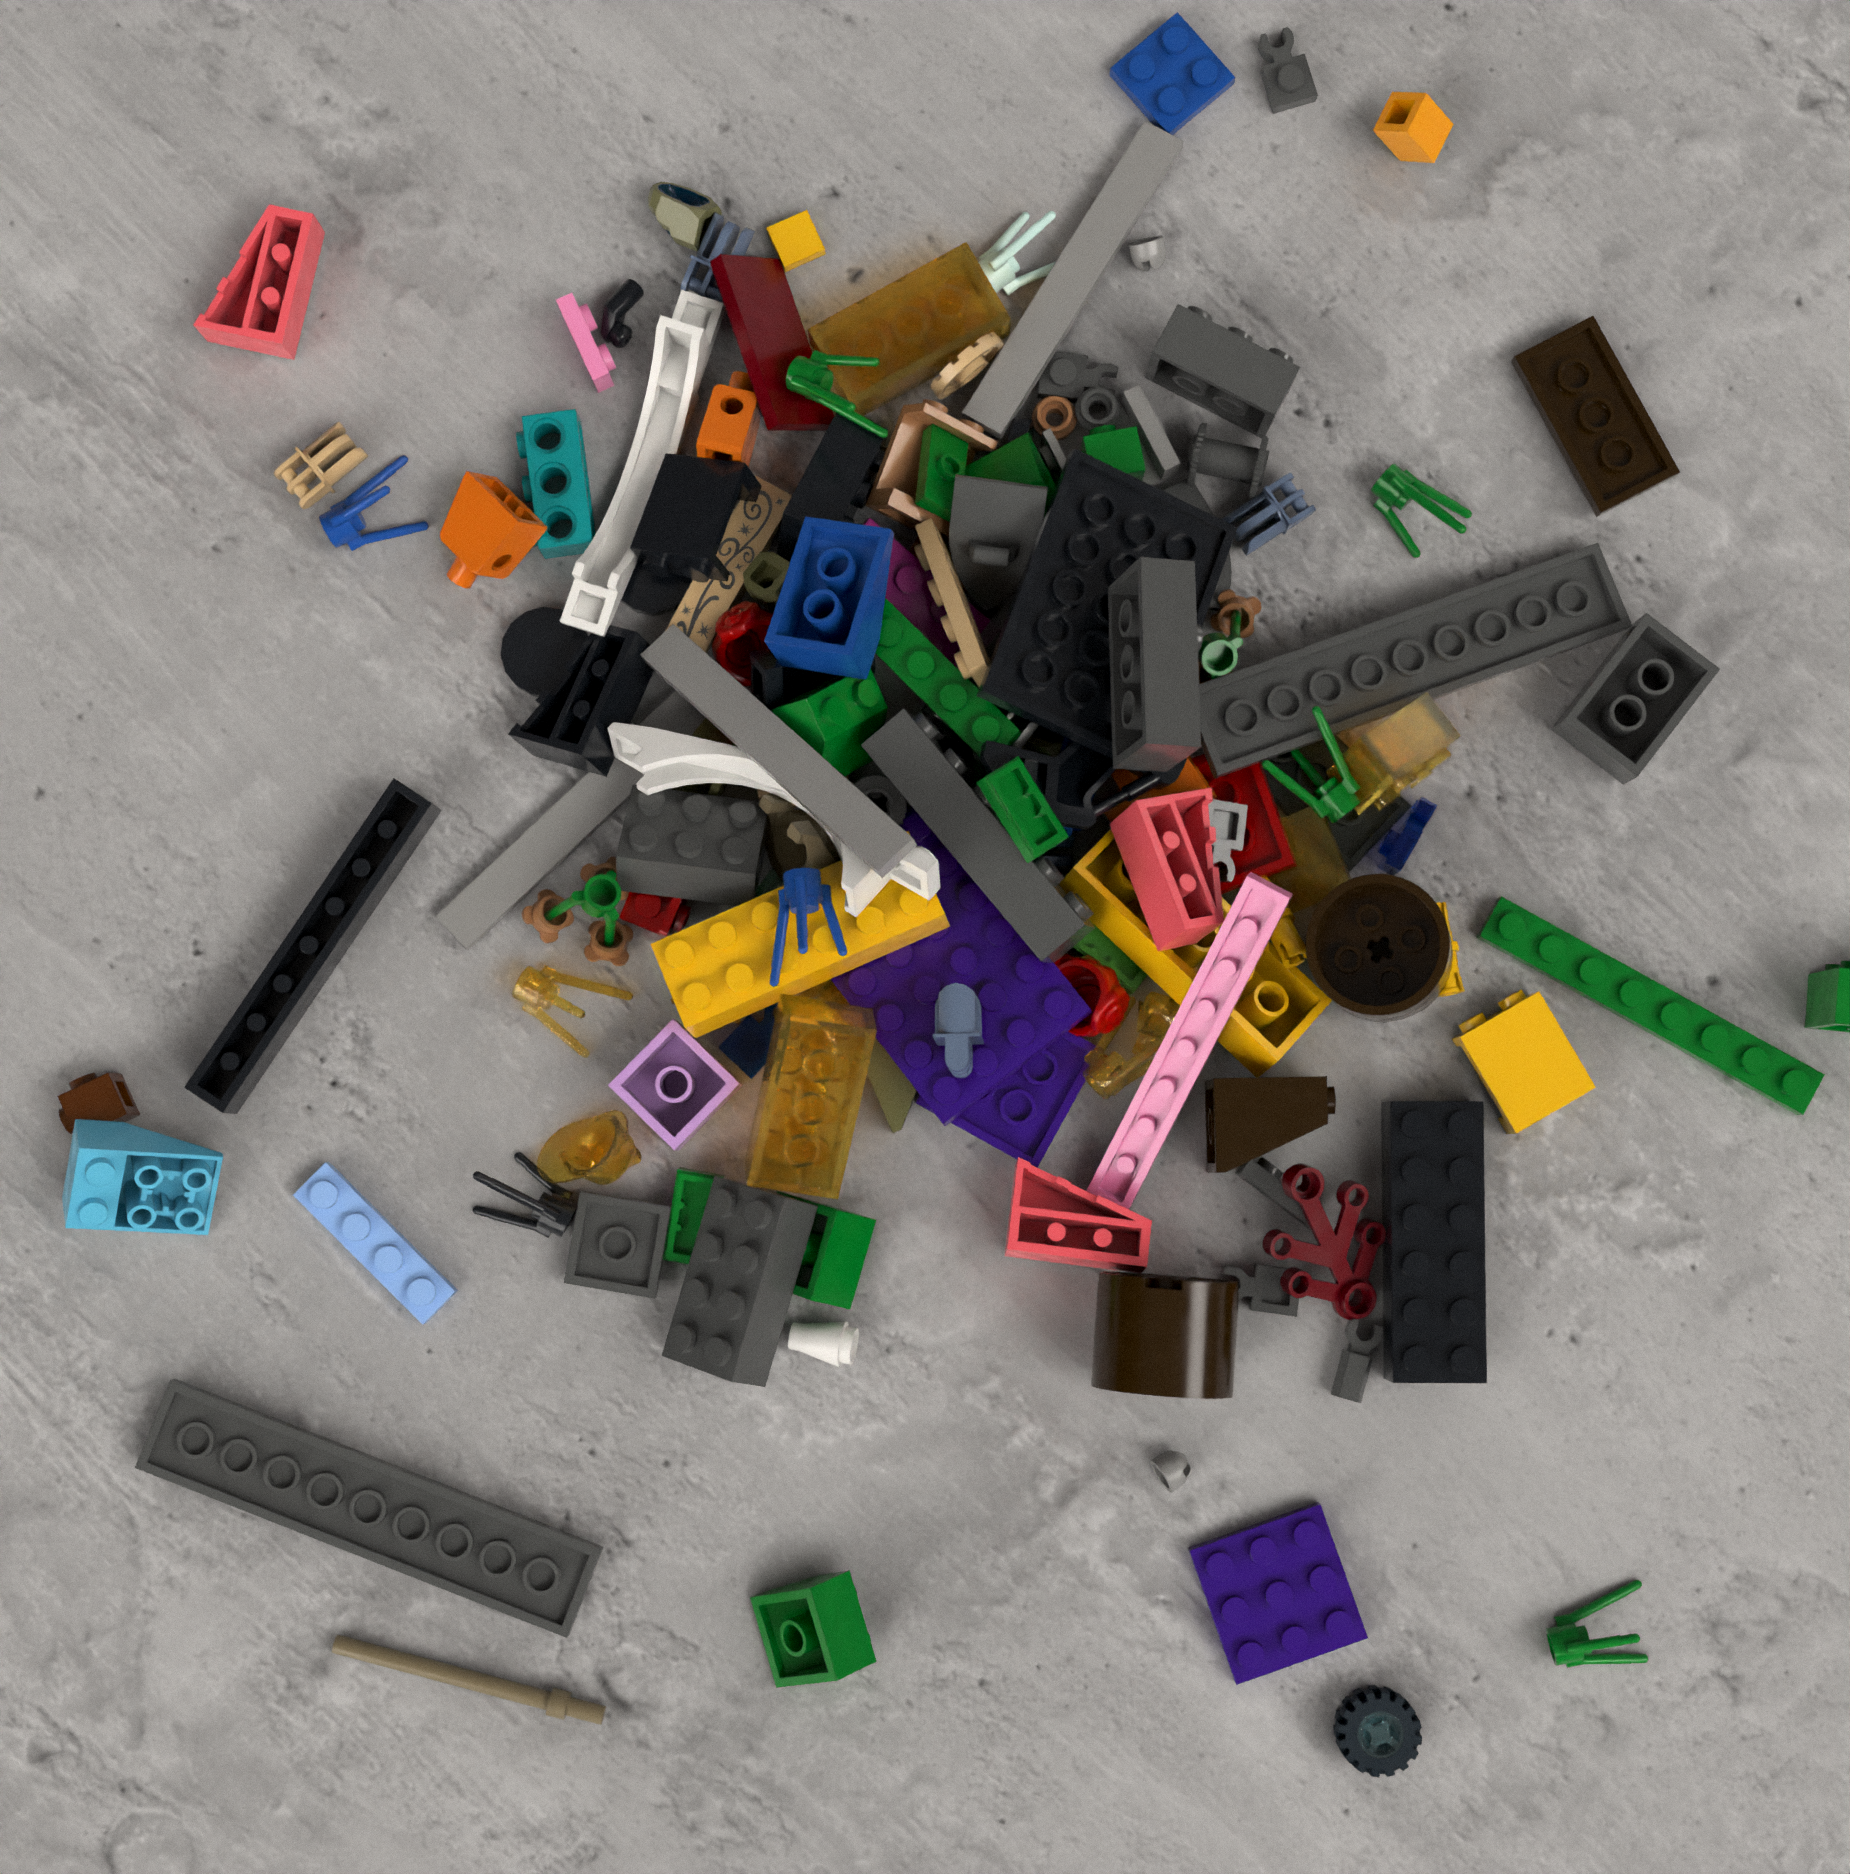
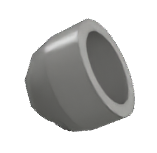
[1128,235,1166,271]
[1150,1450,1191,1493]

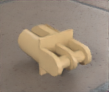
[274,422,368,509]

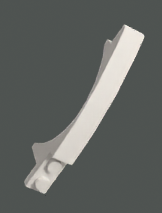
[560,290,726,637]
[608,722,941,917]

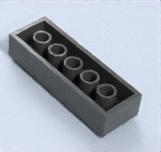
[861,708,1095,963]

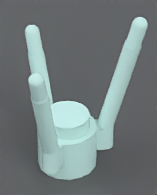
[973,211,1056,296]

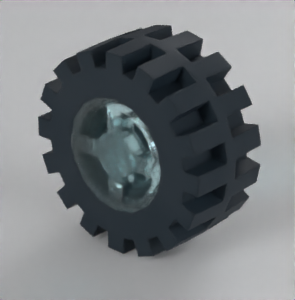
[1333,1685,1422,1777]

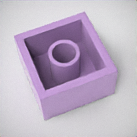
[608,1019,743,1151]

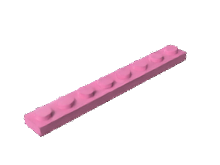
[1086,872,1293,1209]

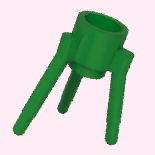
[786,350,888,438]
[1371,463,1472,558]
[1262,706,1361,824]
[1546,1580,1649,1668]

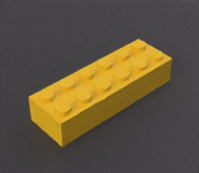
[1059,829,1332,1078]
[650,831,950,1038]

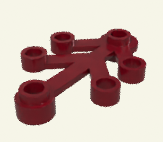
[1262,1163,1386,1320]

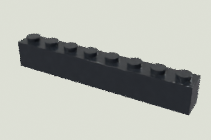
[184,778,442,1114]

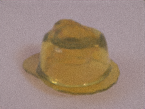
[537,1110,642,1185]

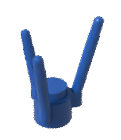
[319,455,429,551]
[770,868,847,987]

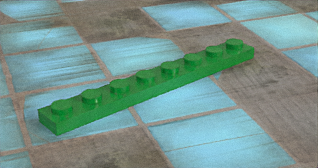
[1476,896,1825,1115]

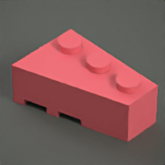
[193,204,325,360]
[1109,787,1224,951]
[1004,1157,1152,1274]

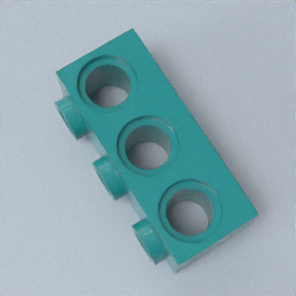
[516,409,596,559]

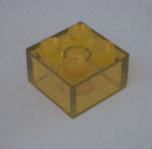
[1326,692,1461,815]

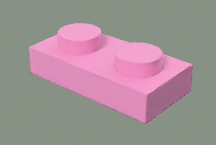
[556,293,616,393]

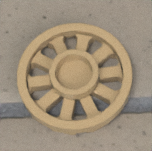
[931,332,1004,399]

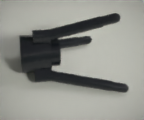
[473,1152,578,1238]

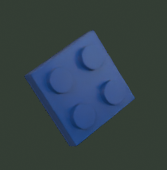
[1109,12,1236,135]

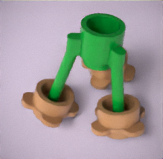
[1198,589,1262,684]
[522,857,633,966]

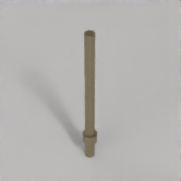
[332,1635,606,1725]

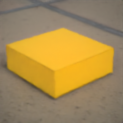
[766,210,826,272]

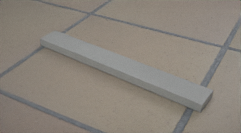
[962,121,1183,439]
[640,624,917,878]
[435,690,706,951]

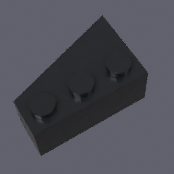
[777,413,889,562]
[508,625,654,777]

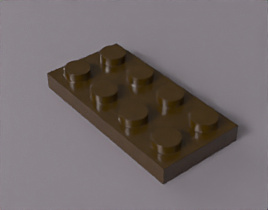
[1511,316,1680,517]

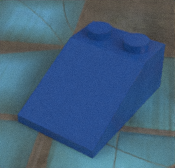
[764,516,894,680]

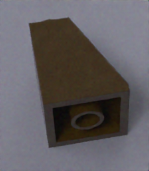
[1204,1076,1336,1173]

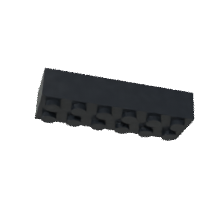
[1381,1101,1487,1383]

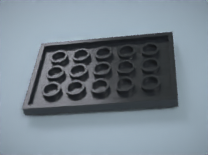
[976,448,1238,774]

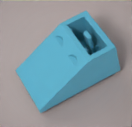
[62,1119,223,1235]

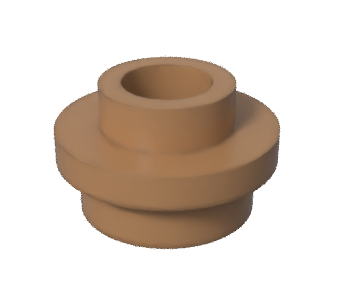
[1032,396,1077,441]

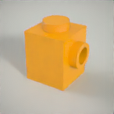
[1373,91,1454,163]

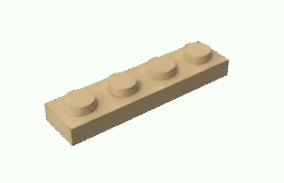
[914,518,990,687]

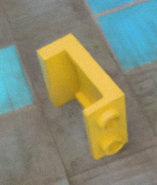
[1452,989,1596,1134]

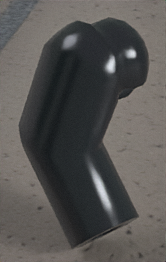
[600,279,644,348]

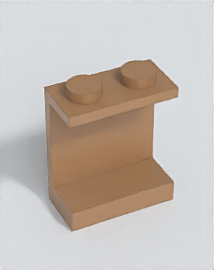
[865,399,998,543]

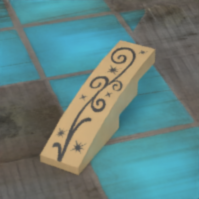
[665,476,792,653]

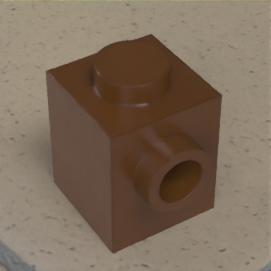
[58,1072,140,1134]

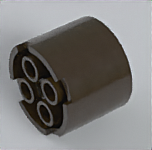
[1306,874,1453,1023]
[1091,1271,1239,1399]

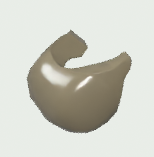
[759,793,841,881]

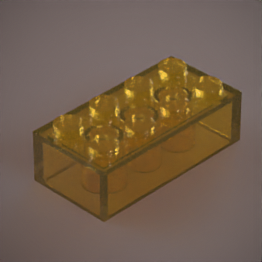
[808,242,1011,416]
[745,994,877,1199]

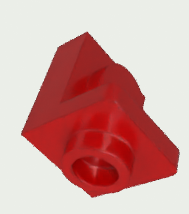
[619,892,691,937]

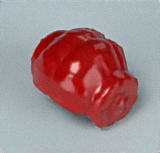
[712,601,774,686]
[1054,953,1131,1037]

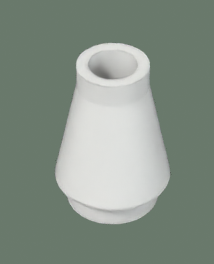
[788,1321,859,1368]

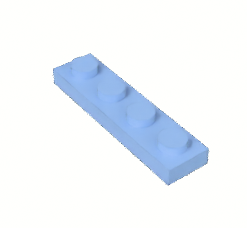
[293,1162,458,1325]

